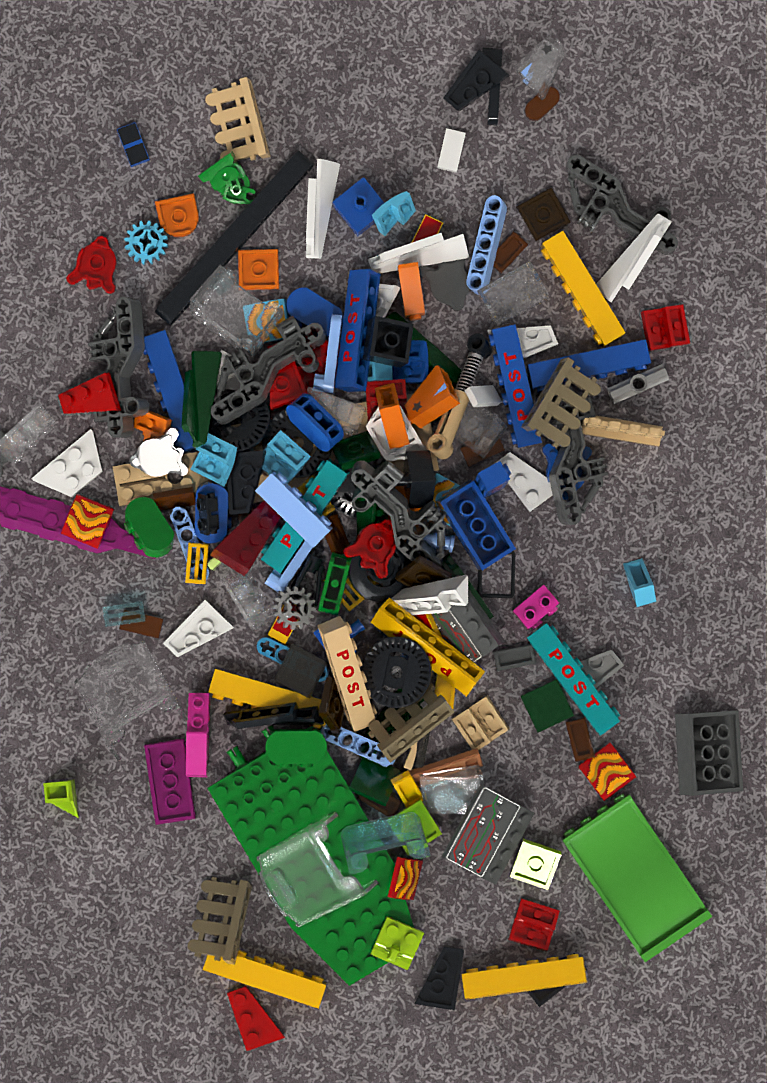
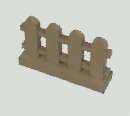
[521,357,601,448]
[368,683,454,763]
[187,877,252,965]

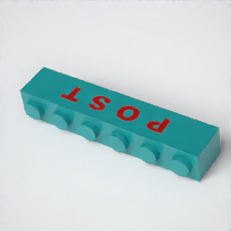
[261,458,350,573]
[527,623,620,736]

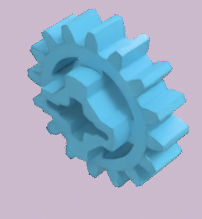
[124,221,168,265]

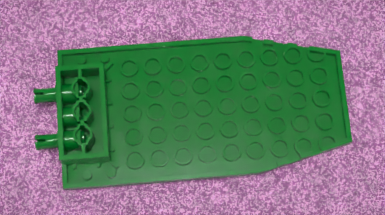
[207,725,414,986]

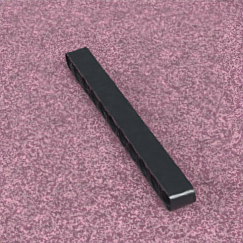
[155,151,314,326]

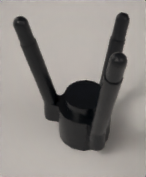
[290,554,325,607]

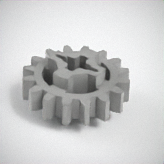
[271,586,316,630]

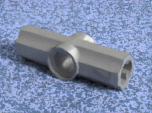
[607,364,669,404]

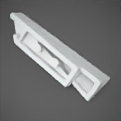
[306,159,340,259]
[596,214,672,303]
[368,233,469,274]
[384,575,468,615]

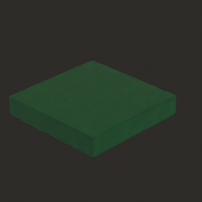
[332,431,381,471]
[520,679,574,733]
[349,758,401,806]

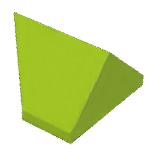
[43,780,79,818]

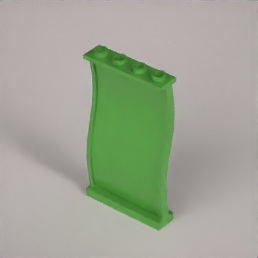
[562,793,712,962]

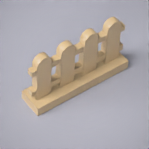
[205,77,271,162]
[581,416,665,447]

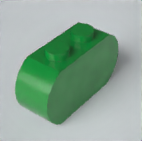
[124,497,174,558]
[318,552,352,616]
[265,729,327,768]

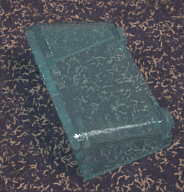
[341,812,430,875]

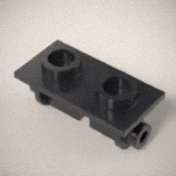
[196,493,219,536]

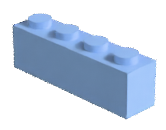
[255,472,333,548]

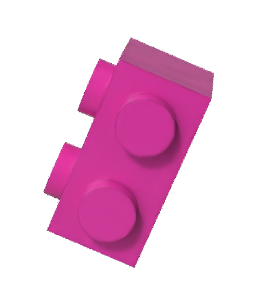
[512,585,559,630]

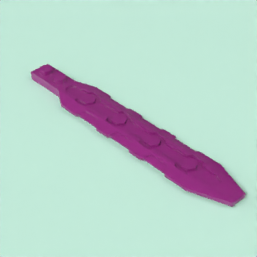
[0,486,156,559]

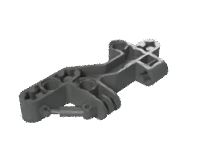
[566,155,678,255]
[88,297,149,438]
[211,315,327,424]
[542,384,609,525]
[351,460,446,568]

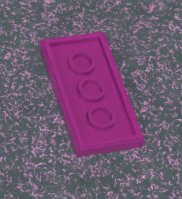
[144,739,196,825]

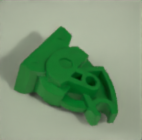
[198,151,256,204]

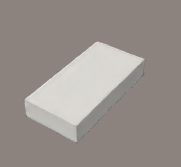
[437,128,466,173]
[465,385,502,407]

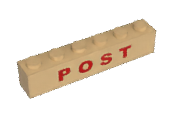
[317,616,377,732]

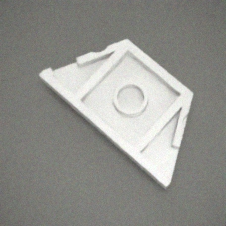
[366,406,426,461]
[32,429,103,497]

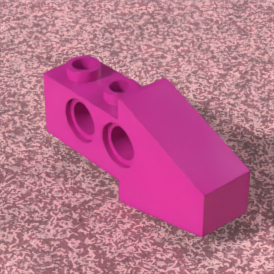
[186,693,211,778]

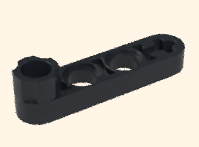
[482,48,503,126]

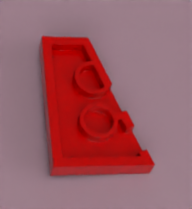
[58,373,121,414]

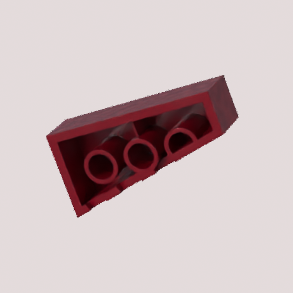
[210,500,281,576]

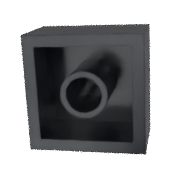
[362,316,414,368]
[395,450,436,508]

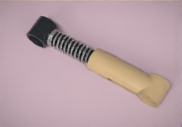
[427,333,493,459]

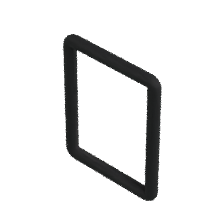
[477,551,516,598]

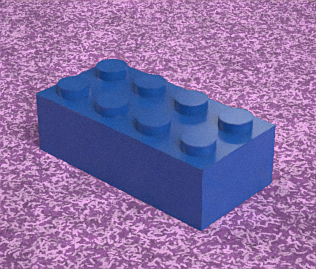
[436,480,516,571]

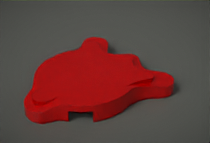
[66,236,117,294]
[344,519,396,579]

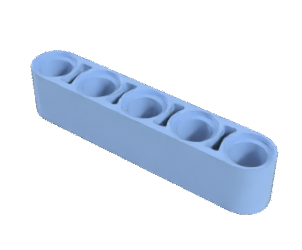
[466,195,507,295]

